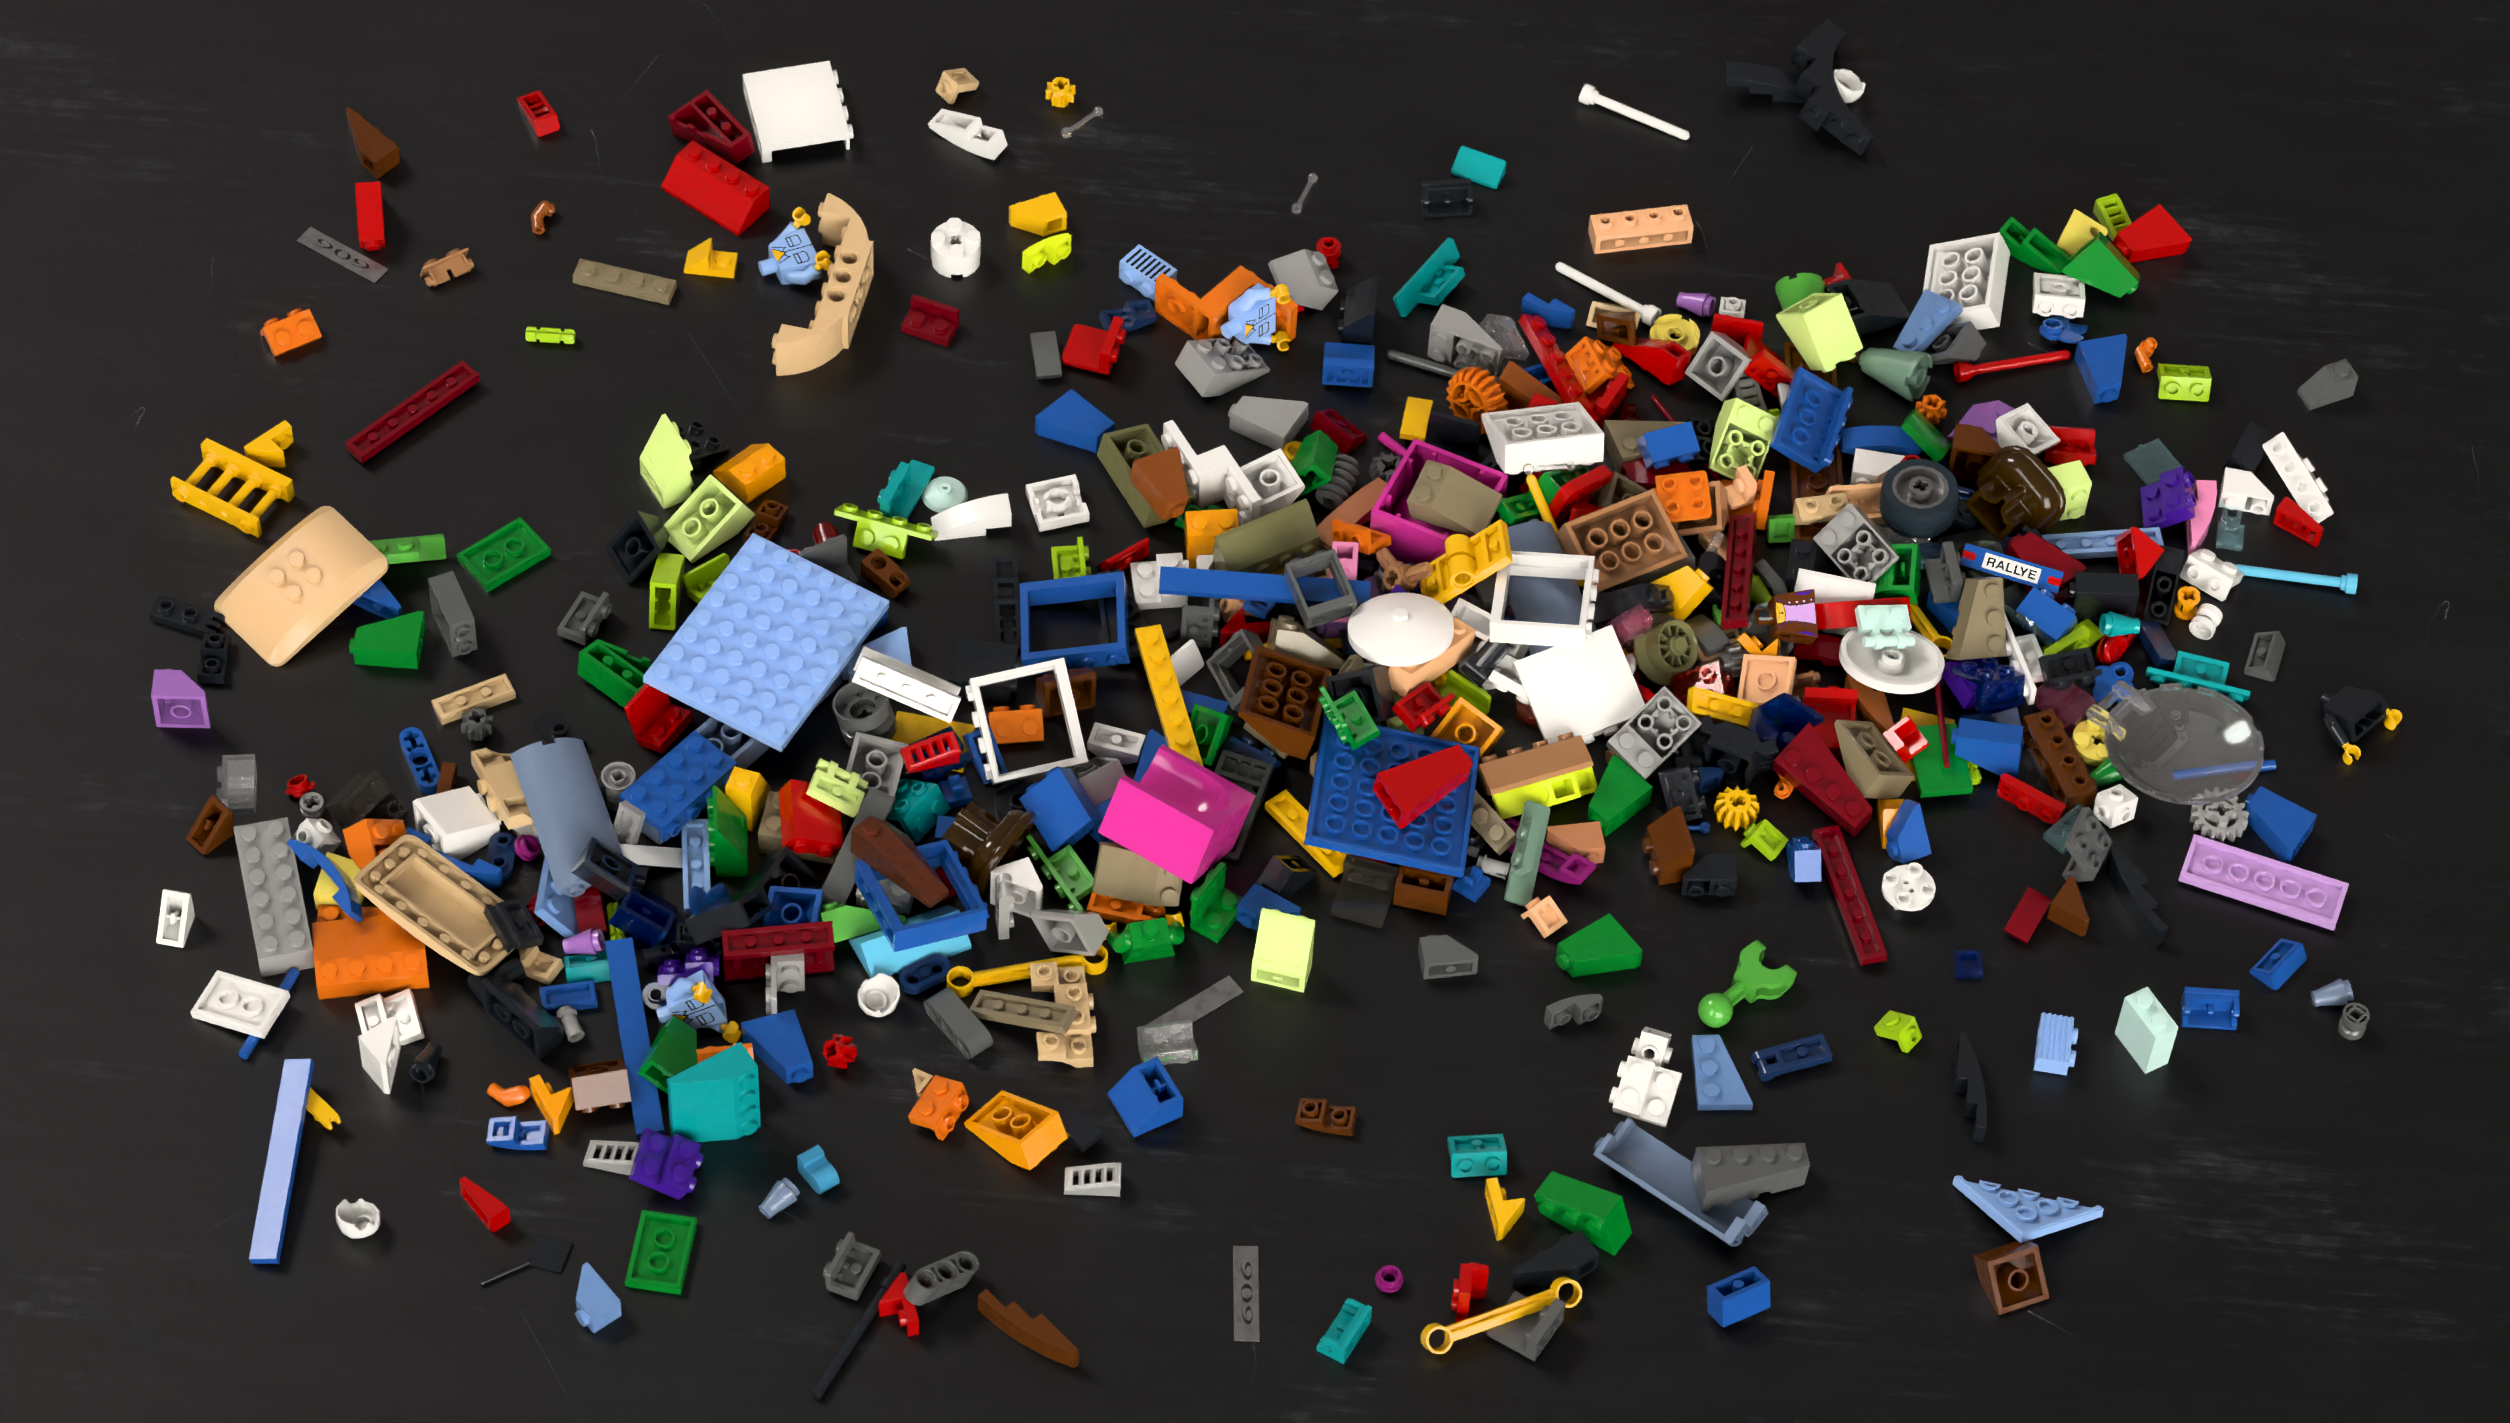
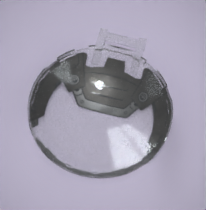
[2086,680,2265,805]

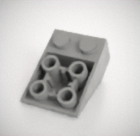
[1427,304,1502,376]
[1175,337,1270,397]
[1813,503,1900,583]
[1606,686,1702,781]

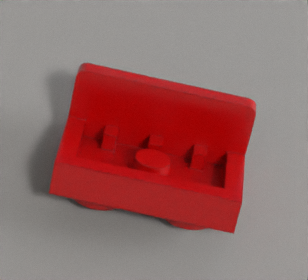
[2042,426,2097,466]
[1391,681,1455,732]
[1451,1262,1489,1322]

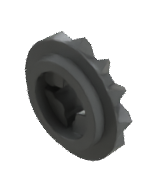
[1369,451,1403,483]

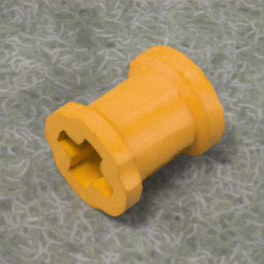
[2173,586,2201,620]

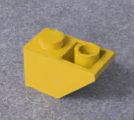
[1009,192,1067,236]

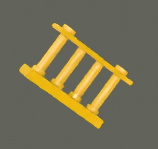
[170,438,295,538]

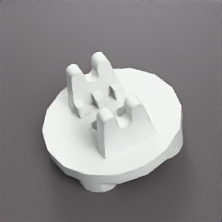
[1881,862,1936,911]

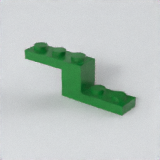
[1496,464,1590,526]

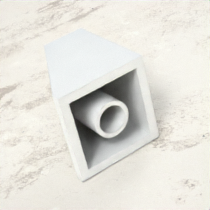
[412,786,501,860]

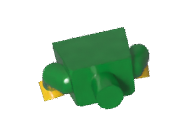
[1105,911,1184,964]

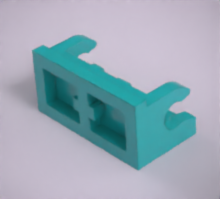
[1316,1298,1372,1364]

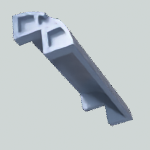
[1508,519,1597,655]
[510,737,623,897]
[1593,1117,1768,1247]

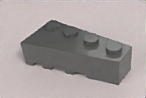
[1691,1143,1810,1212]

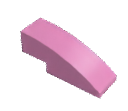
[2185,480,2217,556]

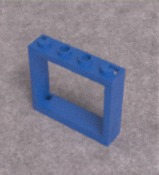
[1020,571,1130,675]
[854,839,990,952]

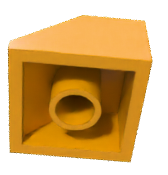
[713,443,786,504]
[1184,509,1239,569]

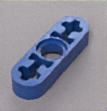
[399,727,440,795]

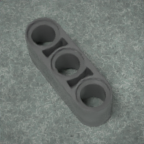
[923,987,993,1059]
[904,1251,979,1306]

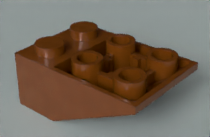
[1393,865,1455,916]

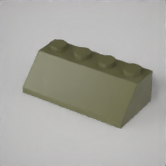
[1097,423,1195,528]
[1213,499,1320,574]

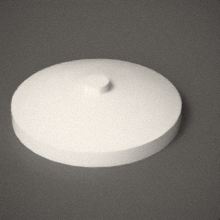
[1348,593,1454,667]
[1839,627,1945,694]

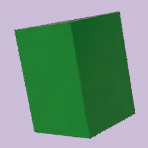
[1189,703,1234,767]

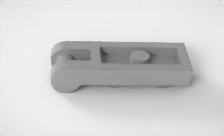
[995,873,1015,940]

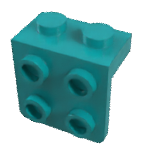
[887,778,951,843]

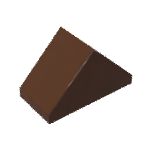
[1596,311,1637,346]
[186,795,235,855]
[2047,877,2090,936]

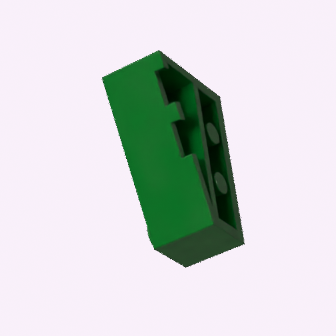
[577,639,652,708]
[1534,1171,1632,1256]

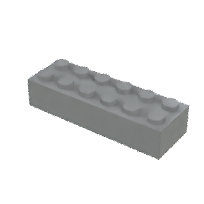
[233,817,315,977]

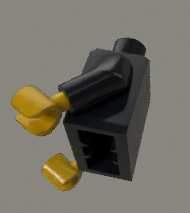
[2319,686,2402,765]

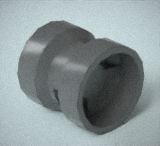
[2338,1002,2370,1040]

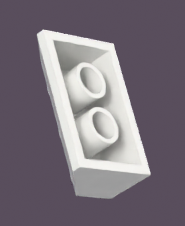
[1794,568,1876,635]

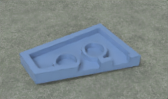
[1893,289,1963,352]
[534,858,579,938]
[1691,1035,1753,1110]

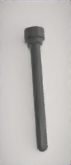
[1387,349,1500,384]

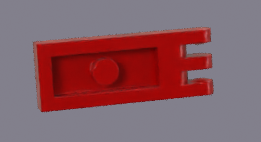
[1997,773,2066,828]

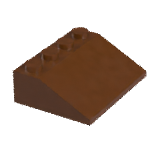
[1238,644,1331,760]

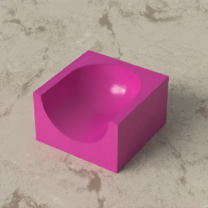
[1370,438,1509,566]
[1098,744,1256,884]

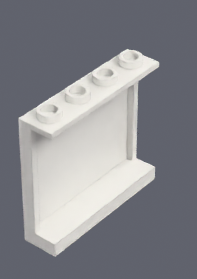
[742,61,854,163]
[1512,625,1645,745]

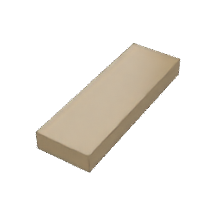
[431,673,516,725]

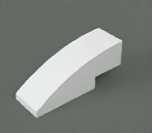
[928,109,1008,160]
[931,493,1012,541]
[1451,597,1530,659]

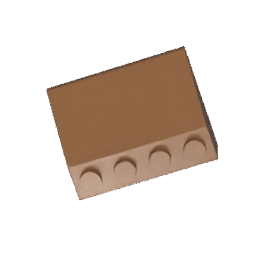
[1556,488,1688,594]

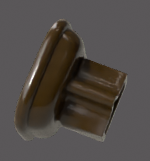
[1964,445,2066,542]
[940,801,1037,897]

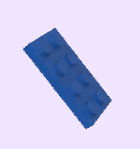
[1769,366,1853,474]
[619,730,738,842]

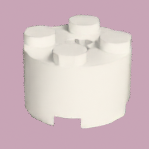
[931,218,981,278]

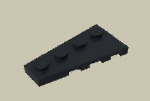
[1094,568,1148,658]

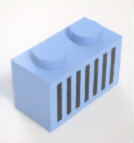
[1119,244,1177,302]

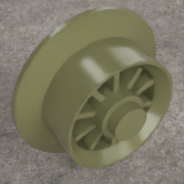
[1633,612,1698,686]

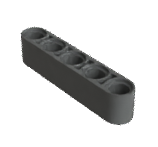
[821,786,896,905]

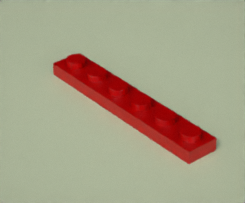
[1518,314,1599,422]

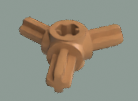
[1376,548,1433,593]

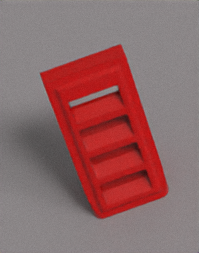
[517,90,560,137]
[2273,496,2324,548]
[900,731,961,774]
[459,1176,511,1233]

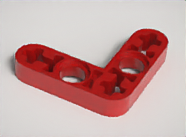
[1540,464,1614,529]

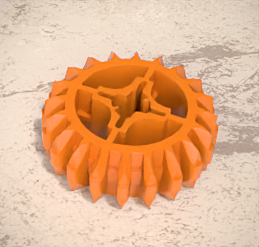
[1446,366,1508,435]

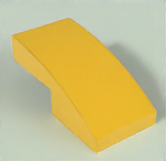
[1399,397,1433,442]

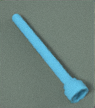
[2236,564,2358,595]

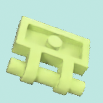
[806,758,868,818]

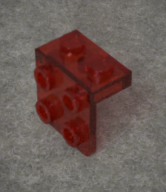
[1670,661,1736,708]

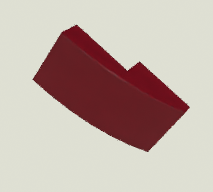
[1794,634,1843,667]
[573,886,608,933]
[2003,886,2052,945]

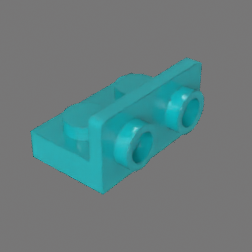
[1447,1134,1507,1178]

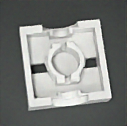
[1025,474,1090,532]

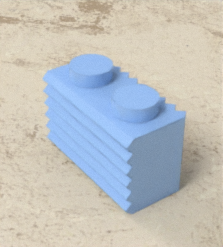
[2033,1012,2078,1075]

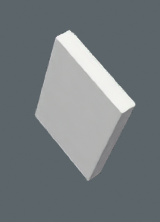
[190,970,291,1039]

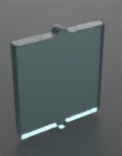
[2123,439,2181,485]
[2004,604,2052,646]

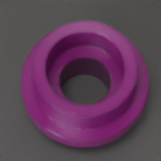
[514,835,540,861]
[1375,1265,1404,1293]

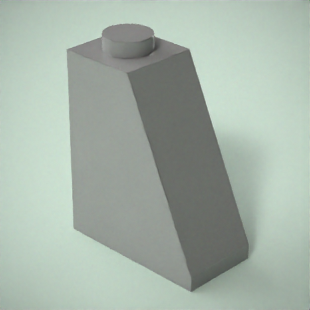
[1228,396,1309,452]

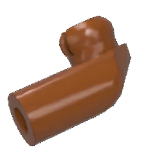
[530,200,555,235]

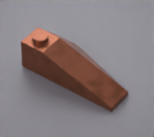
[850,816,949,908]

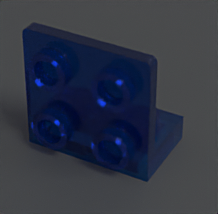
[1951,658,2025,712]
[1747,693,1825,754]

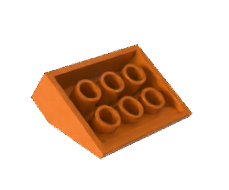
[312,915,430,1000]

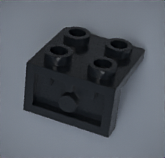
[1427,411,1482,462]

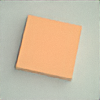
[1737,654,1797,710]

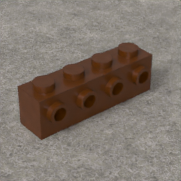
[2021,708,2098,813]

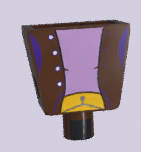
[1755,589,1818,645]

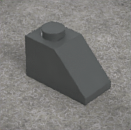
[2297,359,2359,410]
[1418,935,1479,980]

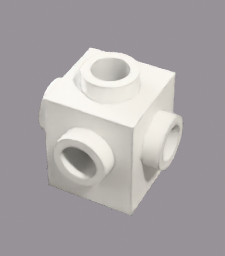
[2093,784,2138,828]
[292,818,341,856]
[1631,1026,1673,1067]

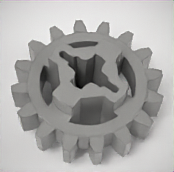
[2190,790,2249,843]

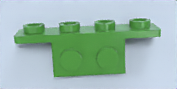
[369,534,446,564]
[1026,834,1094,912]

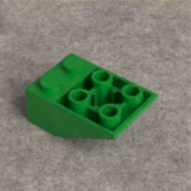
[1842,544,1922,604]
[707,786,748,877]

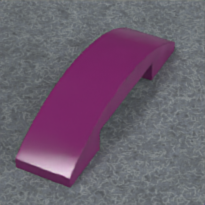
[1506,817,1597,885]

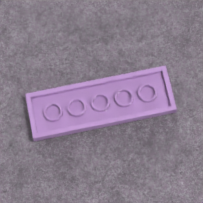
[2178,834,2349,931]

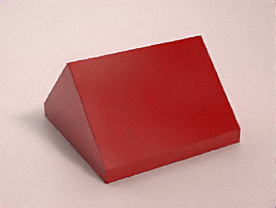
[2114,527,2164,581]

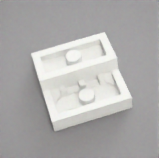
[355,988,425,1046]

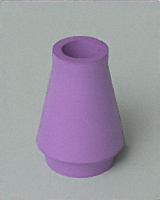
[1677,292,1716,318]
[563,928,605,955]

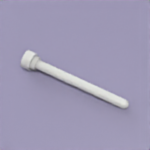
[1579,83,1690,140]
[1555,262,1661,327]

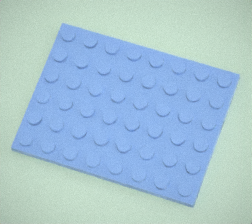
[643,533,890,752]

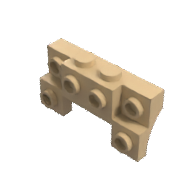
[471,748,536,831]
[1029,962,1096,1068]

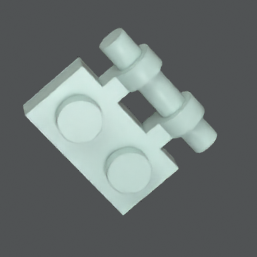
[1855,605,1915,650]

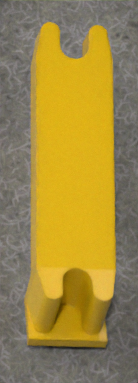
[306,1087,341,1130]

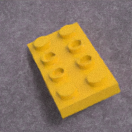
[1419,519,1513,605]

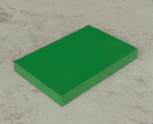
[456,517,551,593]
[1910,723,1973,798]
[625,1210,698,1295]

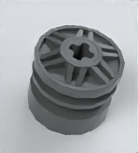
[833,682,897,748]

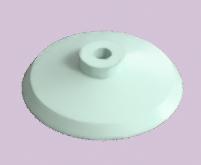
[922,476,968,513]

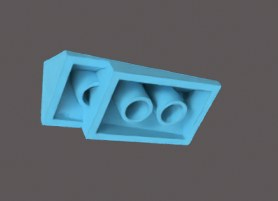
[849,905,971,978]

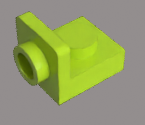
[1740,819,1788,861]

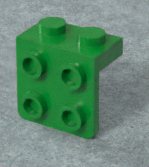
[1318,686,1381,750]

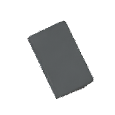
[2244,631,2286,682]

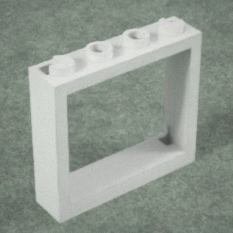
[1490,551,1599,648]
[965,658,1088,785]

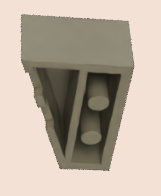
[1603,420,1685,474]
[1946,577,2007,660]

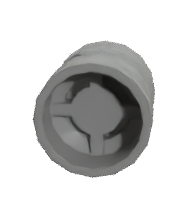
[601,762,636,811]

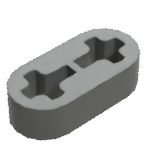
[1753,559,1788,597]

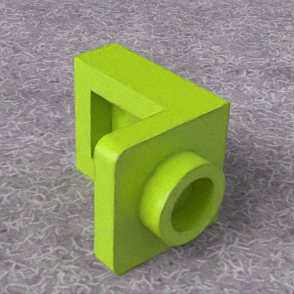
[1874,1010,1922,1053]

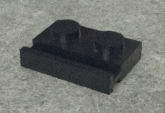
[483,898,544,953]

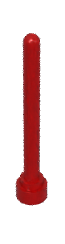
[1954,350,2071,382]

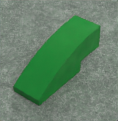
[1998,216,2070,275]

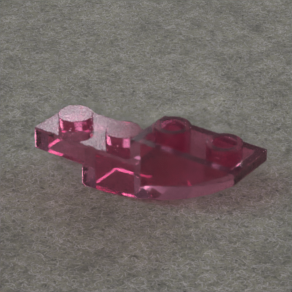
[1602,604,1653,649]

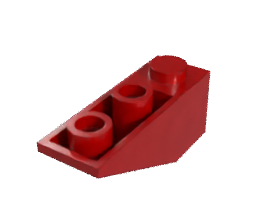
[1612,337,1693,385]

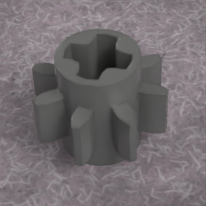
[1719,645,1748,678]
[460,708,494,741]

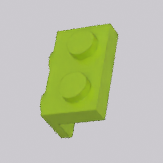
[1051,537,1091,579]
[682,553,730,604]

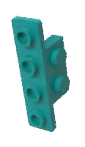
[1393,238,1466,317]
[877,460,934,520]
[2145,651,2251,703]

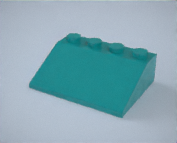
[667,1042,761,1142]

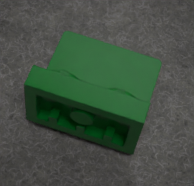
[1189,861,1242,943]

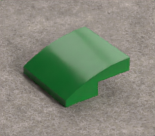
[1901,408,1952,463]

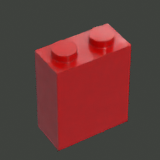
[778,779,843,858]

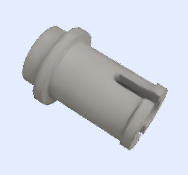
[1476,854,1510,880]
[556,1006,585,1043]

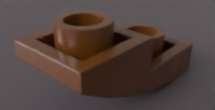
[742,498,789,543]
[1295,1098,1358,1136]

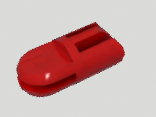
[2096,613,2137,664]

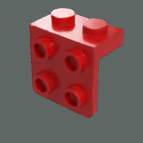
[1061,316,1127,375]

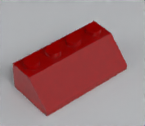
[661,140,770,236]

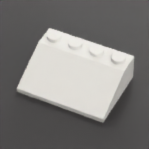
[1923,232,2010,330]
[1481,402,1604,475]

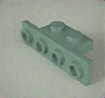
[1504,800,1551,908]

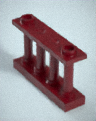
[722,921,835,981]

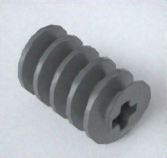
[1315,454,1360,511]

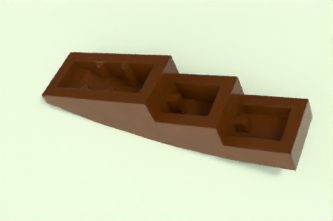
[978,1289,1079,1368]

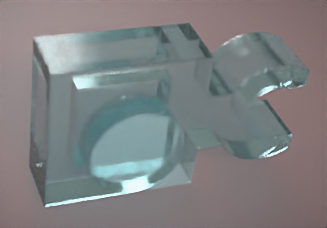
[2216,508,2244,551]

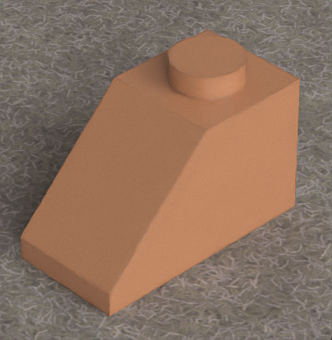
[1545,821,1606,864]

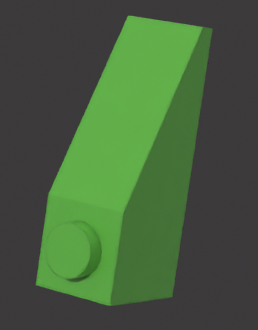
[818,901,906,943]

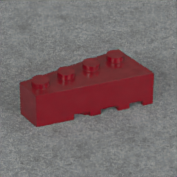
[1773,722,1873,837]

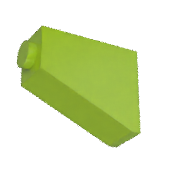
[649,553,685,631]

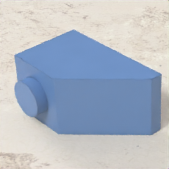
[575,1262,622,1333]

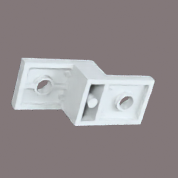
[1161,420,1261,525]

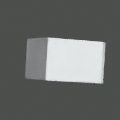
[156,889,195,948]

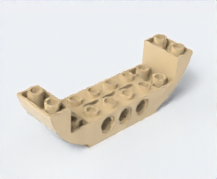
[772,193,874,376]

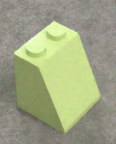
[1776,293,1863,373]

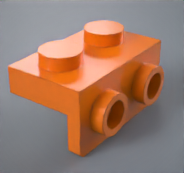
[260,308,322,357]
[1331,518,1392,555]
[988,705,1044,744]
[908,1075,969,1141]

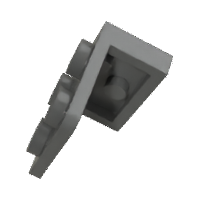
[2062,807,2113,882]

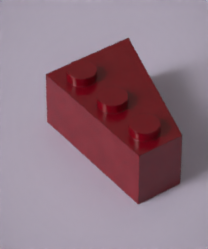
[667,89,755,165]

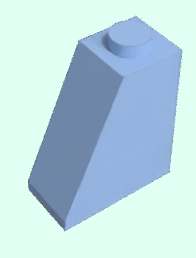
[842,627,912,683]

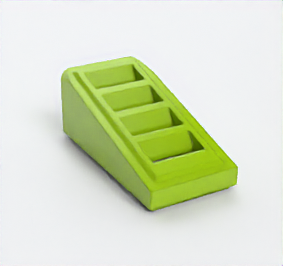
[2093,193,2132,242]

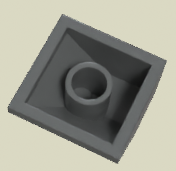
[1923,321,1987,365]

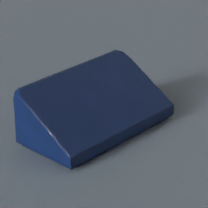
[2137,620,2177,669]

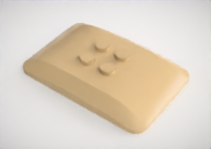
[214,506,389,667]
[354,835,514,976]

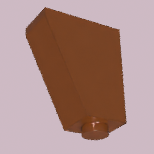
[1498,361,1563,410]
[1129,447,1189,521]

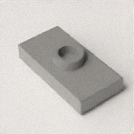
[613,800,646,845]

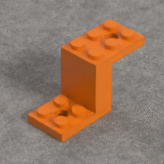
[1155,265,1298,343]

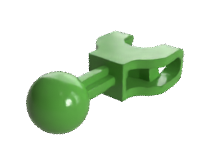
[1698,940,1797,1028]

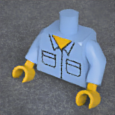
[758,207,832,285]
[1220,283,1291,351]
[656,970,741,1043]

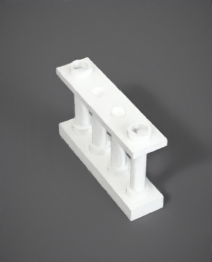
[852,646,961,723]

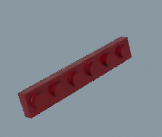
[345,360,480,464]
[1721,513,1757,630]
[1812,825,1887,966]

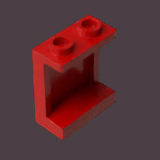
[1802,687,1858,760]

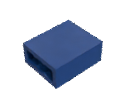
[1019,767,1103,852]

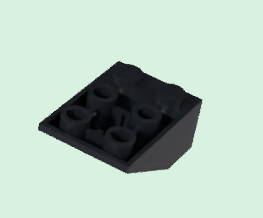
[1825,279,1910,336]

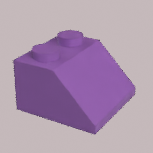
[1947,400,2014,444]
[151,669,211,728]

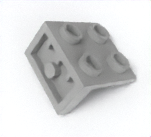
[766,953,805,1016]

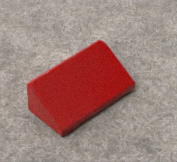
[1097,537,1150,572]

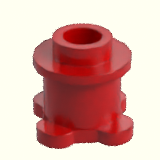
[1316,237,1341,269]

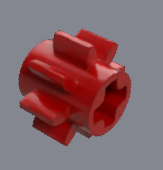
[823,1034,857,1069]

